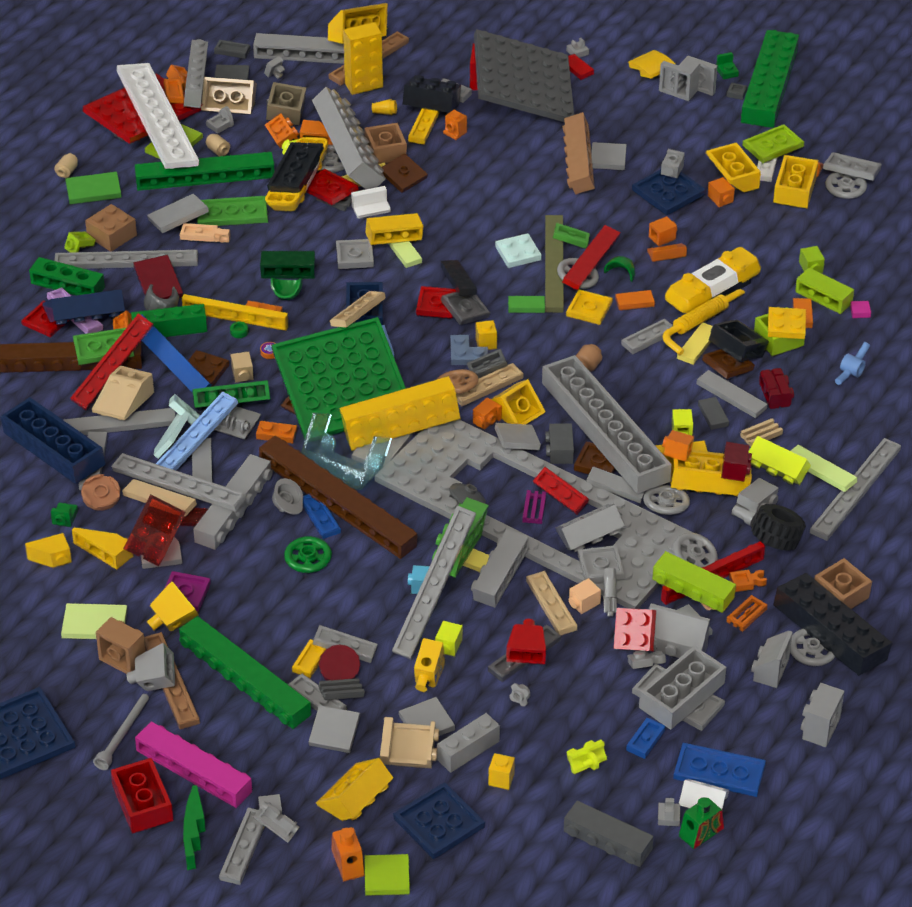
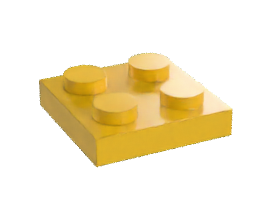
[768,307,806,339]

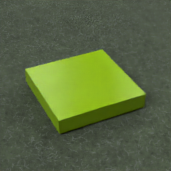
[365,854,410,896]

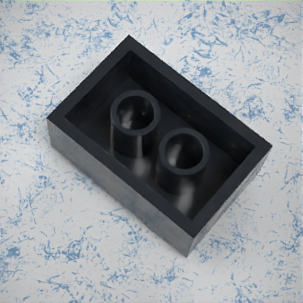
[402,75,461,113]

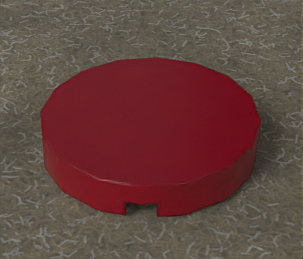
[319,644,360,681]

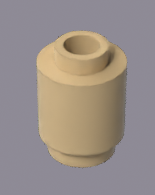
[206,134,230,156]
[55,153,78,178]

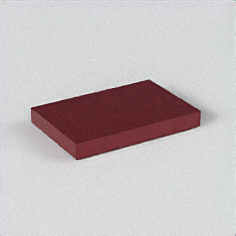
[133,255,183,299]

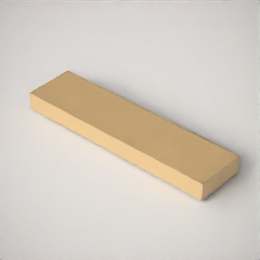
[330,291,385,327]
[456,363,523,406]
[122,479,197,516]
[526,571,577,635]

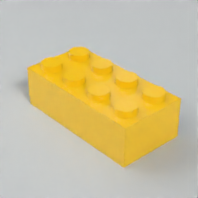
[343,22,383,95]

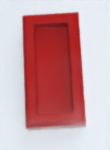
[568,54,594,80]

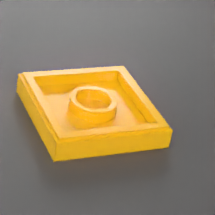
[566,289,613,325]

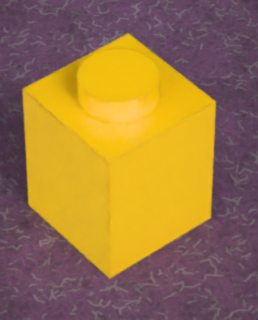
[476,320,497,350]
[488,753,515,790]

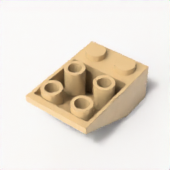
[92,366,154,420]

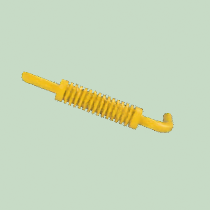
[662,289,745,355]

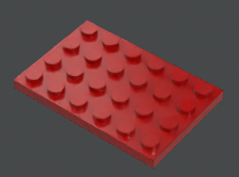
[83,74,203,144]

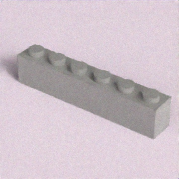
[253,33,344,64]
[184,39,208,108]
[193,454,273,550]

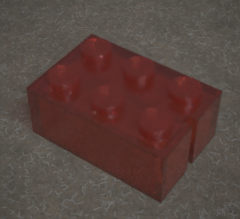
[123,494,186,566]

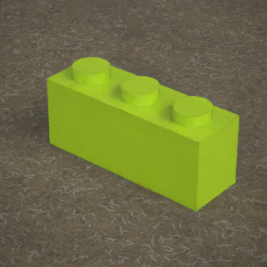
[795,268,854,314]

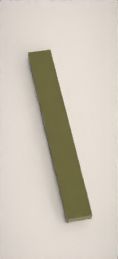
[545,215,564,313]

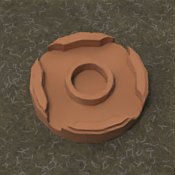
[81,474,120,511]

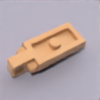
[180,223,230,243]

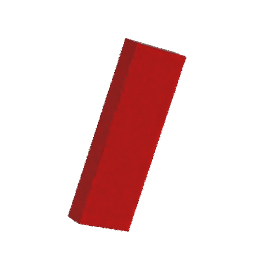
[533,467,589,515]

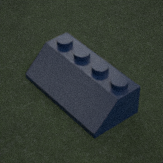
[43,289,125,325]

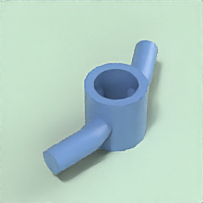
[835,342,870,385]

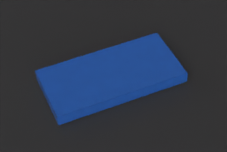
[673,743,766,797]

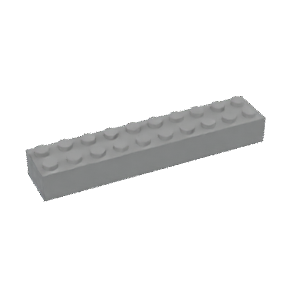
[542,355,672,494]

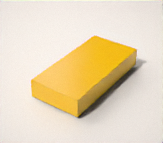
[292,639,326,678]

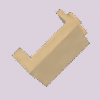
[380,717,439,768]

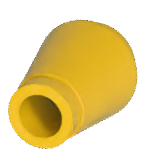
[372,99,397,115]

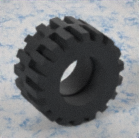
[751,504,806,551]

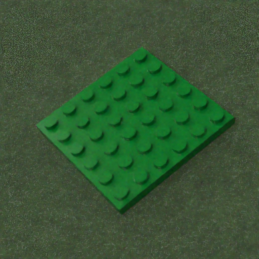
[271,317,406,442]

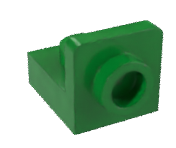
[716,52,739,79]
[51,503,78,527]

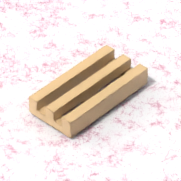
[740,418,783,447]

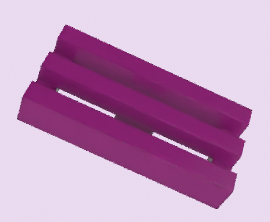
[523,490,546,524]

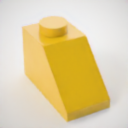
[25,533,72,568]

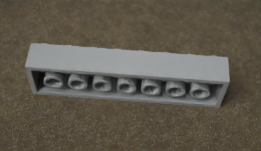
[312,87,385,189]

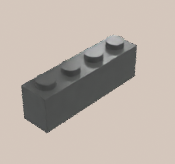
[564,801,654,867]

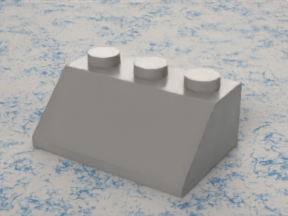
[555,504,624,552]
[649,603,710,658]

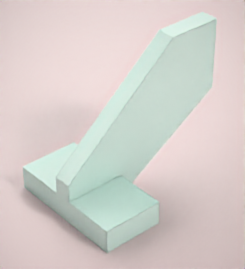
[154,394,200,458]

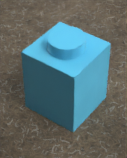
[408,565,430,594]

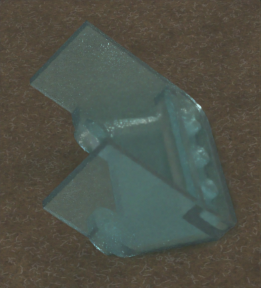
[301,412,392,490]

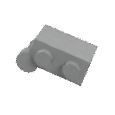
[731,478,779,526]

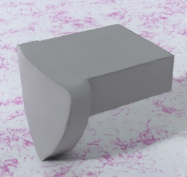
[206,106,234,134]

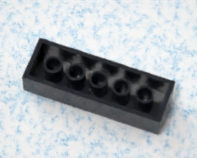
[773,573,892,676]

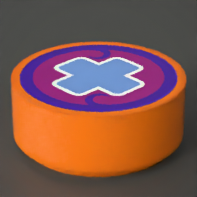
[260,342,276,359]

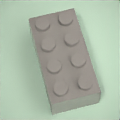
[639,646,726,730]

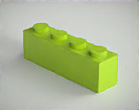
[652,551,736,613]

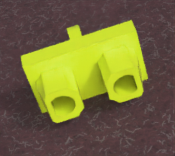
[567,740,607,774]

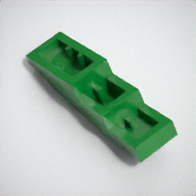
[183,785,206,870]

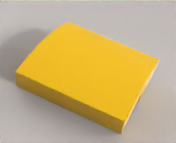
[628,50,676,79]

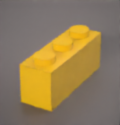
[365,213,423,245]

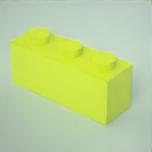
[749,436,811,485]

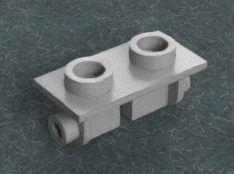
[253,801,300,843]

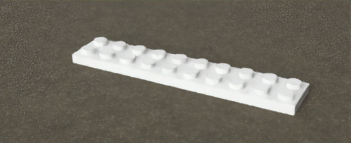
[117,63,199,169]

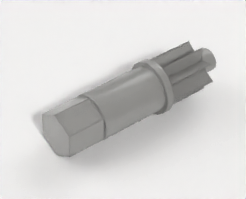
[603,568,617,617]

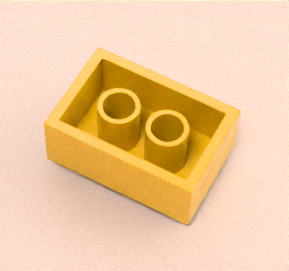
[773,155,819,208]

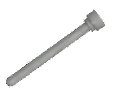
[93,694,149,770]

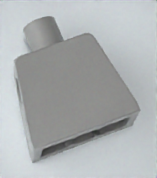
[126,643,175,691]

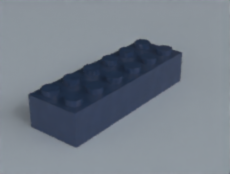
[0,397,106,484]

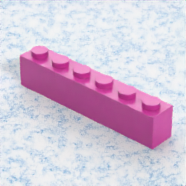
[135,721,252,808]

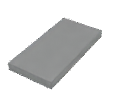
[632,664,725,731]

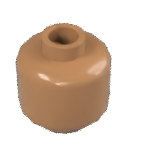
[576,344,602,372]

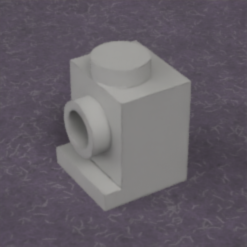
[661,149,685,178]

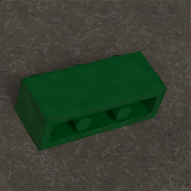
[260,251,316,279]

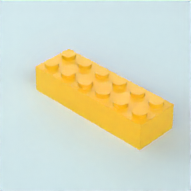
[340,376,461,451]

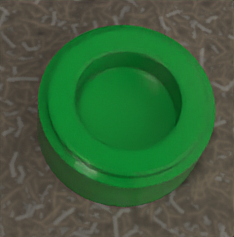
[230,321,248,338]

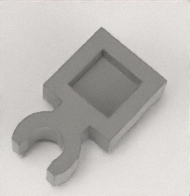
[627,651,666,669]

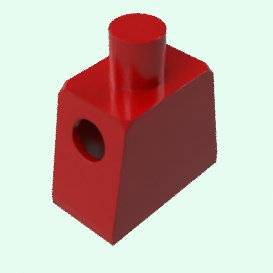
[506,619,546,664]

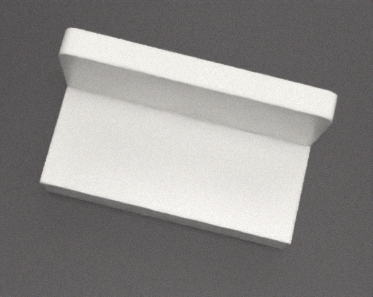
[351,186,391,218]
[679,779,729,810]

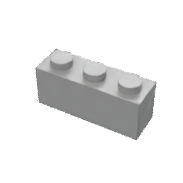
[437,713,500,773]

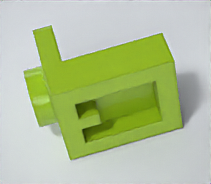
[64,231,95,253]

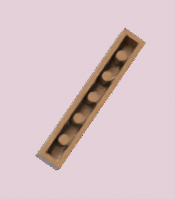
[562,112,595,195]

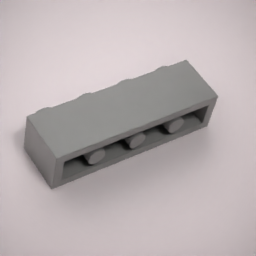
[471,529,529,608]

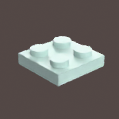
[495,233,541,268]

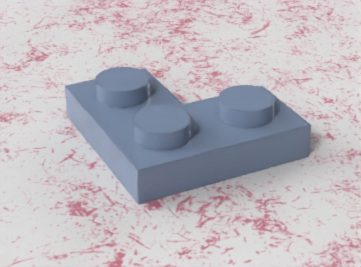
[450,335,488,365]

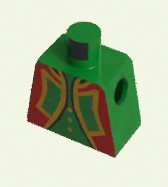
[679,797,724,850]

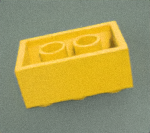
[706,142,761,192]
[316,758,393,821]

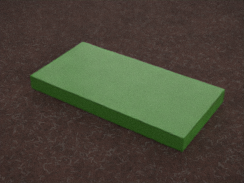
[197,196,268,226]

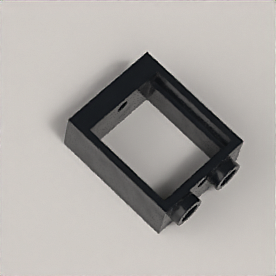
[708,319,769,362]

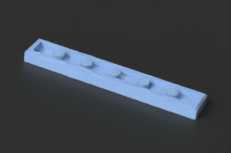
[156,392,238,471]

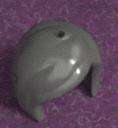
[144,284,179,310]

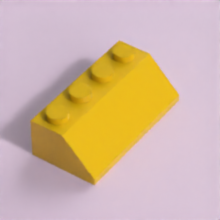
[328,3,388,43]
[671,450,752,497]

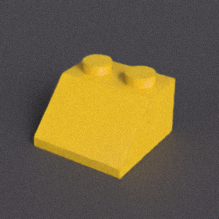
[491,379,546,424]

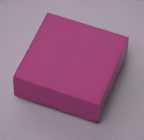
[850,301,871,318]

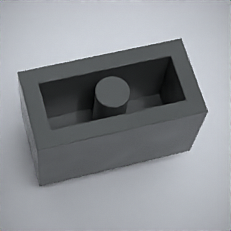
[545,423,574,464]

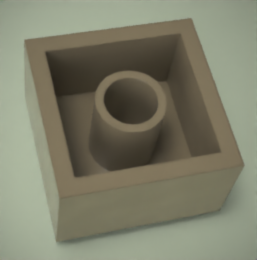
[266,82,306,125]

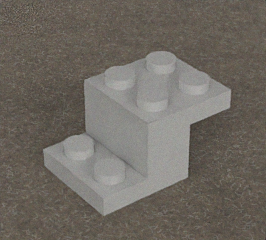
[659,56,718,101]

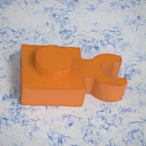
[729,570,767,592]

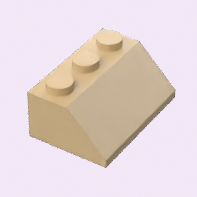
[201,77,257,114]

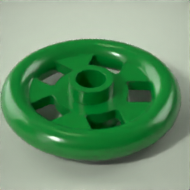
[284,536,332,573]

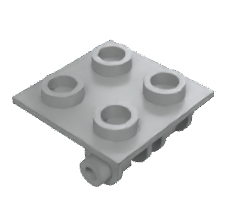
[214,406,261,439]

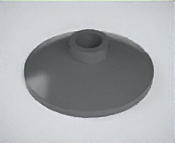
[449,483,486,504]

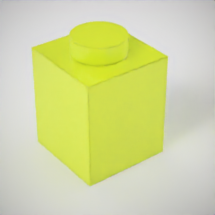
[672,409,693,436]
[435,621,463,656]

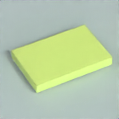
[61,603,128,639]

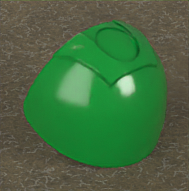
[604,256,635,282]
[271,278,303,300]

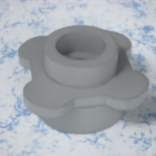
[509,683,530,706]

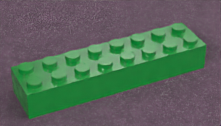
[741,30,799,128]

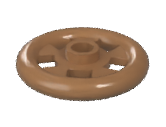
[436,369,479,395]

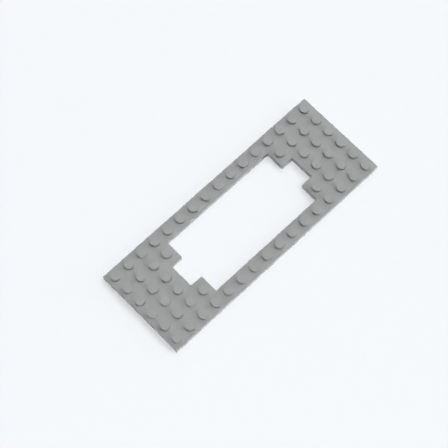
[375,419,696,609]

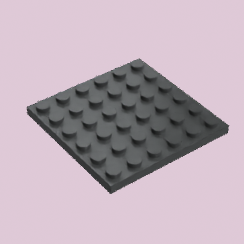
[474,29,574,122]

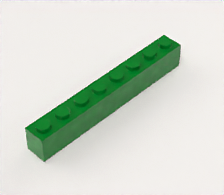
[135,152,274,191]
[179,616,311,729]

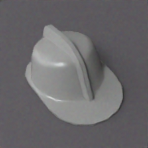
[272,478,303,515]

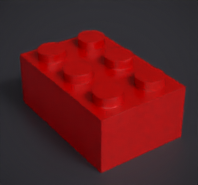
[111,757,173,834]

